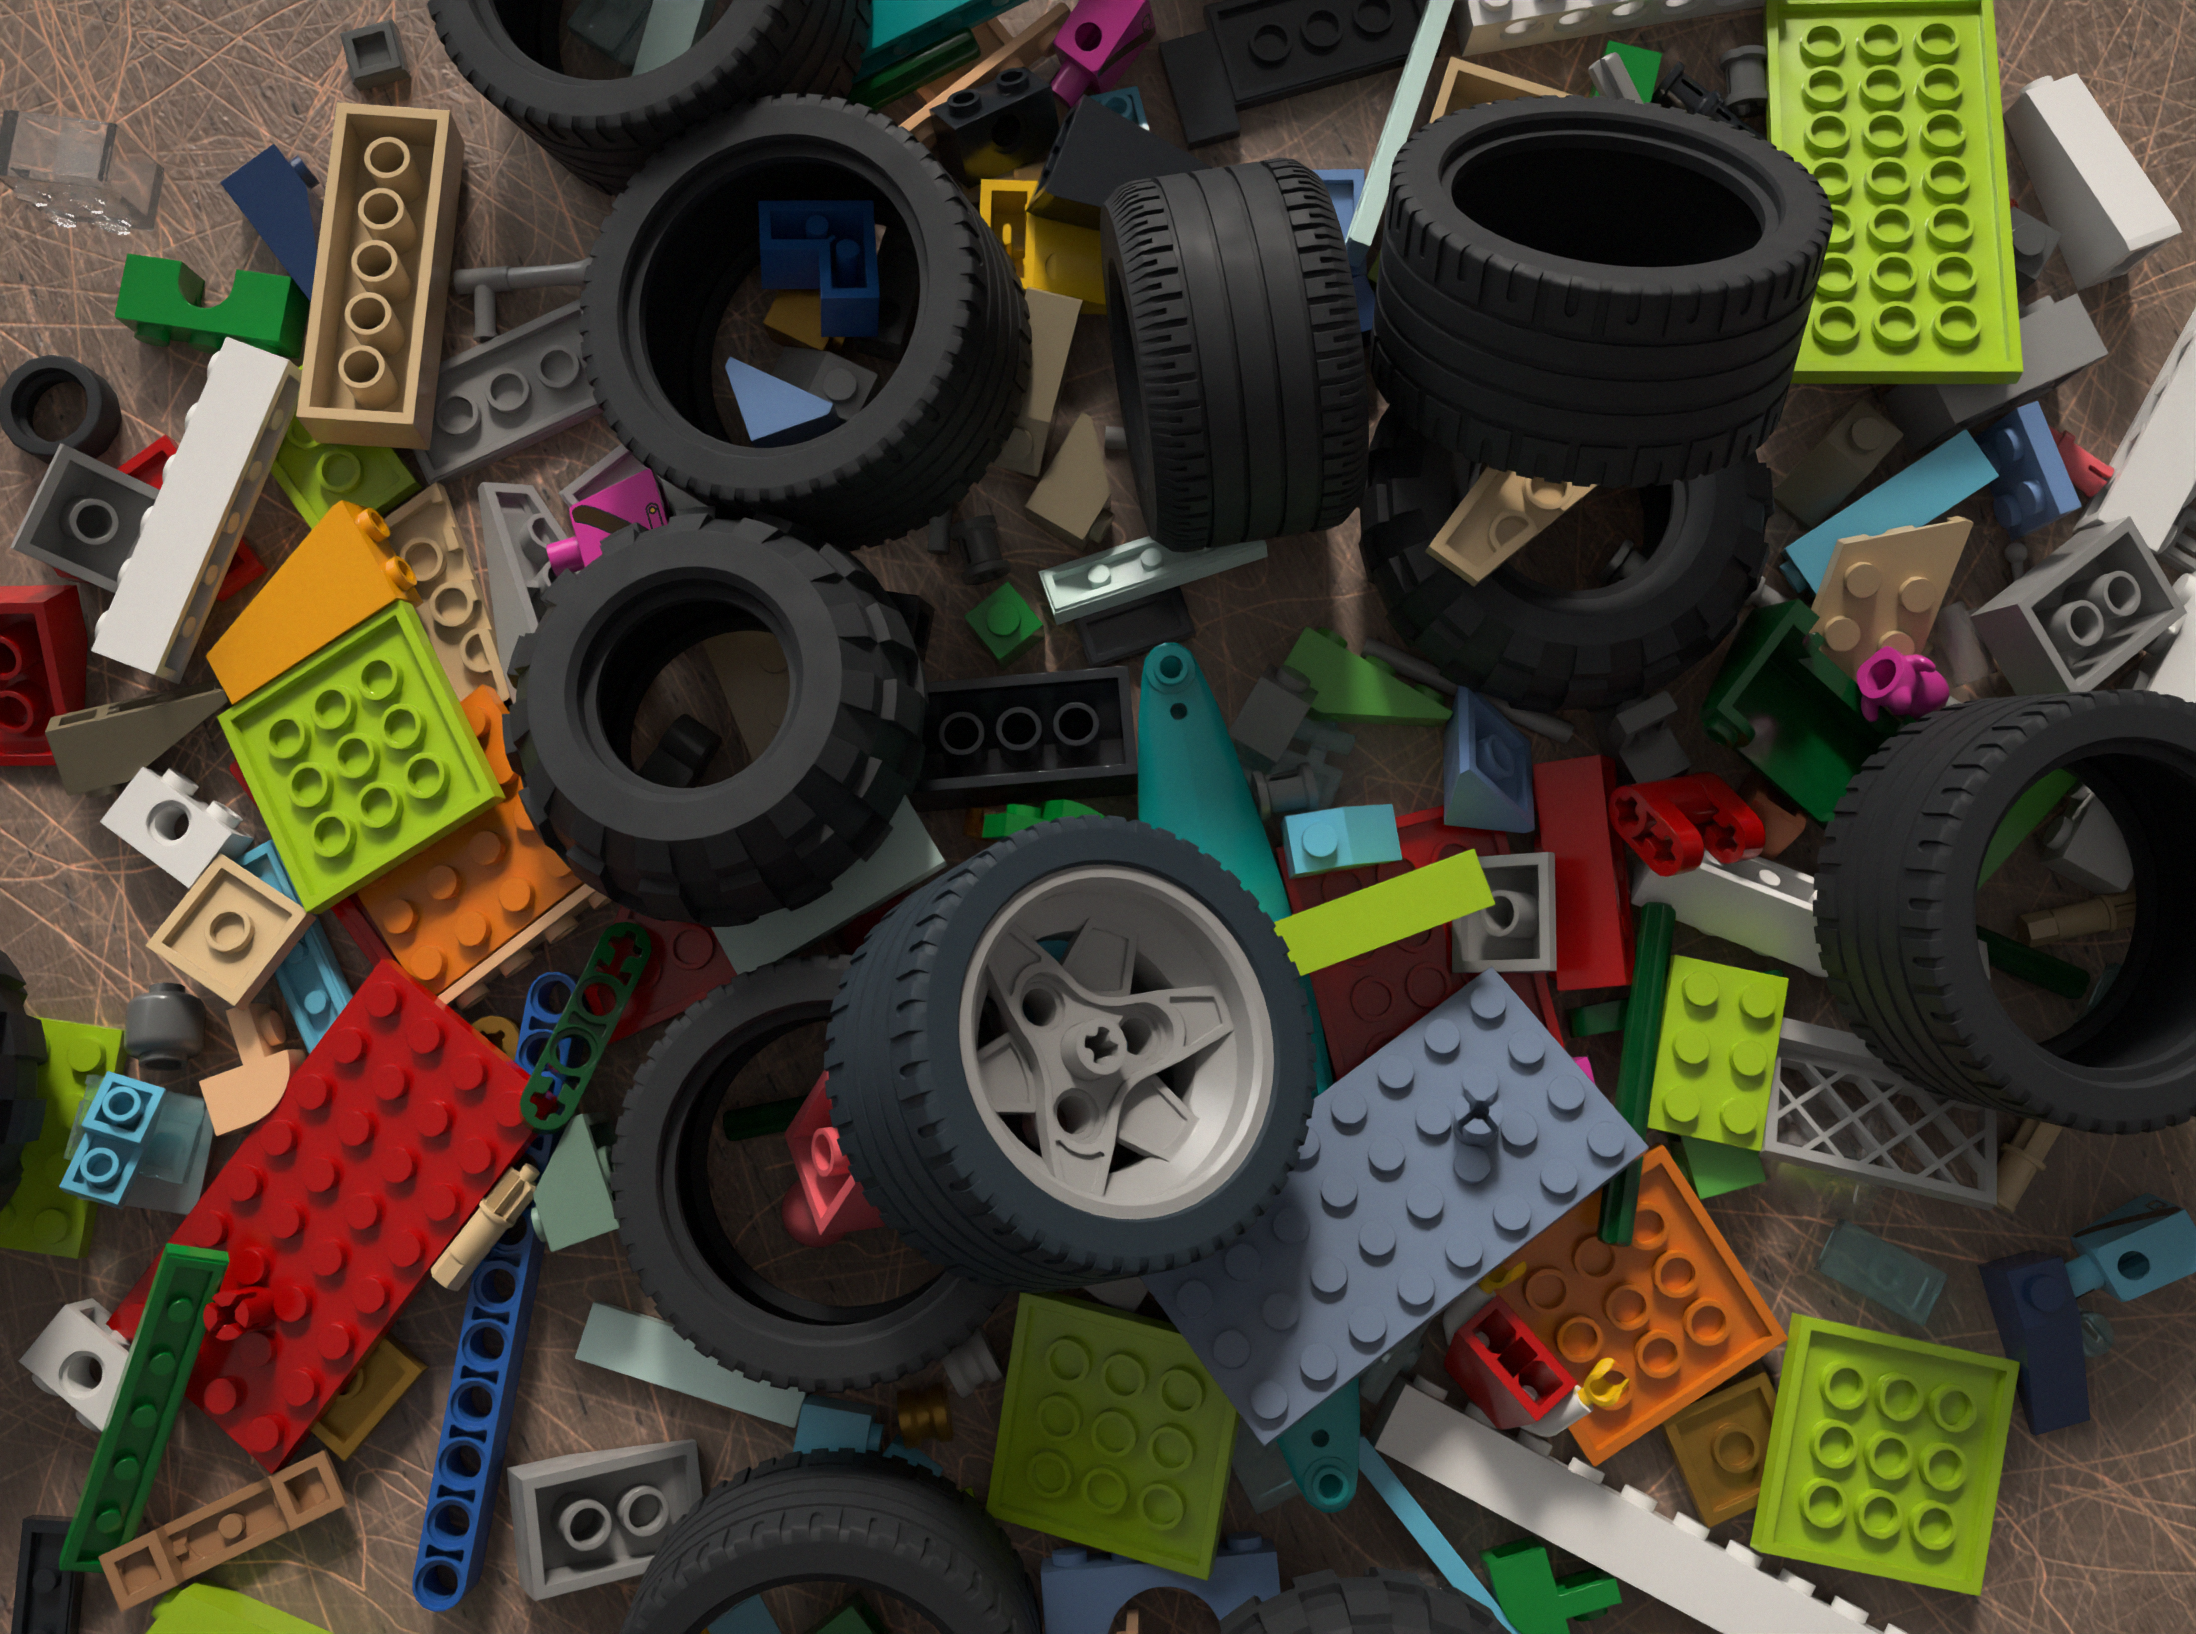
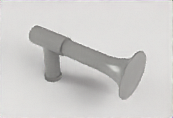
[453,256,593,343]

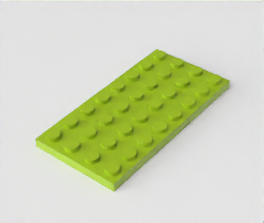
[1762,0,2024,384]

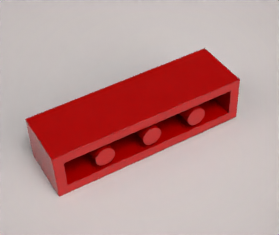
[1532,754,1637,991]

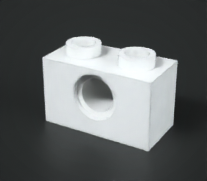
[100,767,254,889]
[19,1298,132,1433]

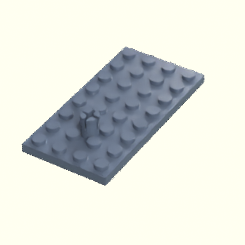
[1139,966,1649,1448]

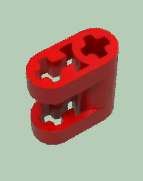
[1608,771,1766,877]

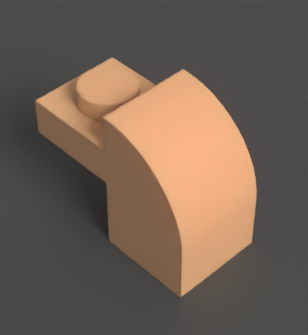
[199,1003,309,1136]

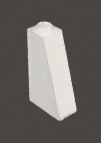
[2003,73,2182,291]

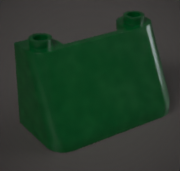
[1699,599,1916,831]

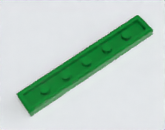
[59,1243,230,1574]

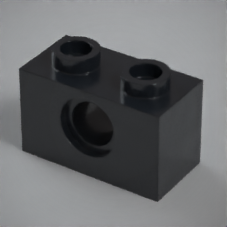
[929,67,1060,189]

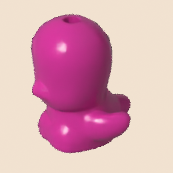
[1856,646,1949,723]

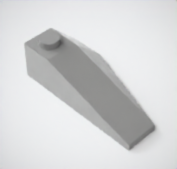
[478,482,581,704]

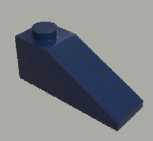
[220,144,324,302]
[1977,1250,2090,1436]

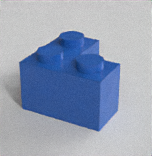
[758,200,879,337]

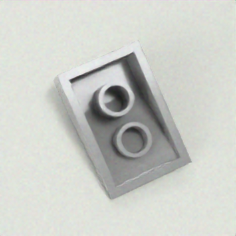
[507,1439,703,1601]

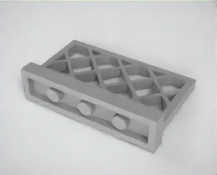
[1758,1017,1997,1211]

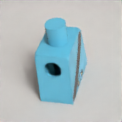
[2065,1192,2196,1302]

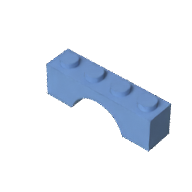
[1040,1531,1280,1634]

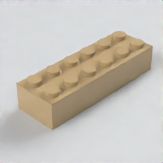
[296,102,465,450]

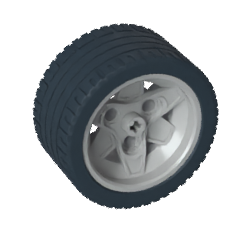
[824,815,1317,1293]

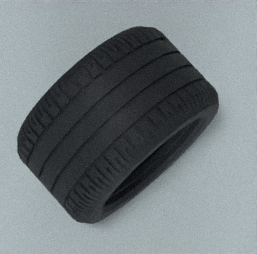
[1100,158,1369,553]

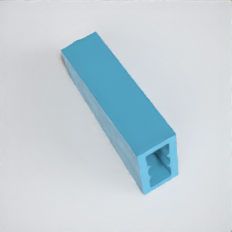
[1779,429,1999,597]

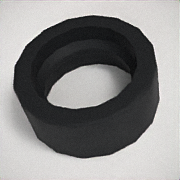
[0,355,121,465]

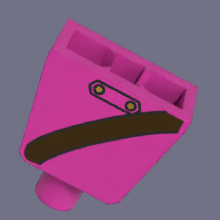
[1049,0,1157,109]
[546,469,673,577]

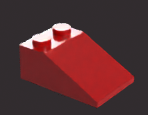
[0,585,88,766]

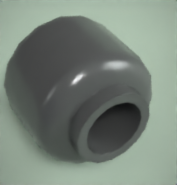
[124,983,206,1071]

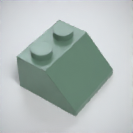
[531,1110,621,1252]

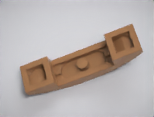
[98,1449,349,1612]

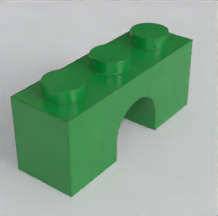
[114,253,310,359]

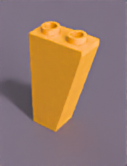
[206,500,423,705]

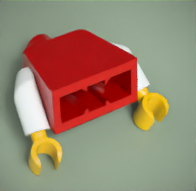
[1442,1260,1630,1437]

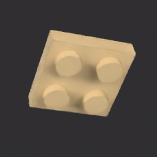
[145,853,317,1012]

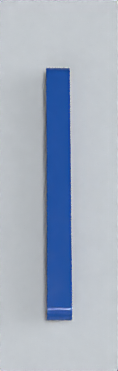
[412,972,591,1612]

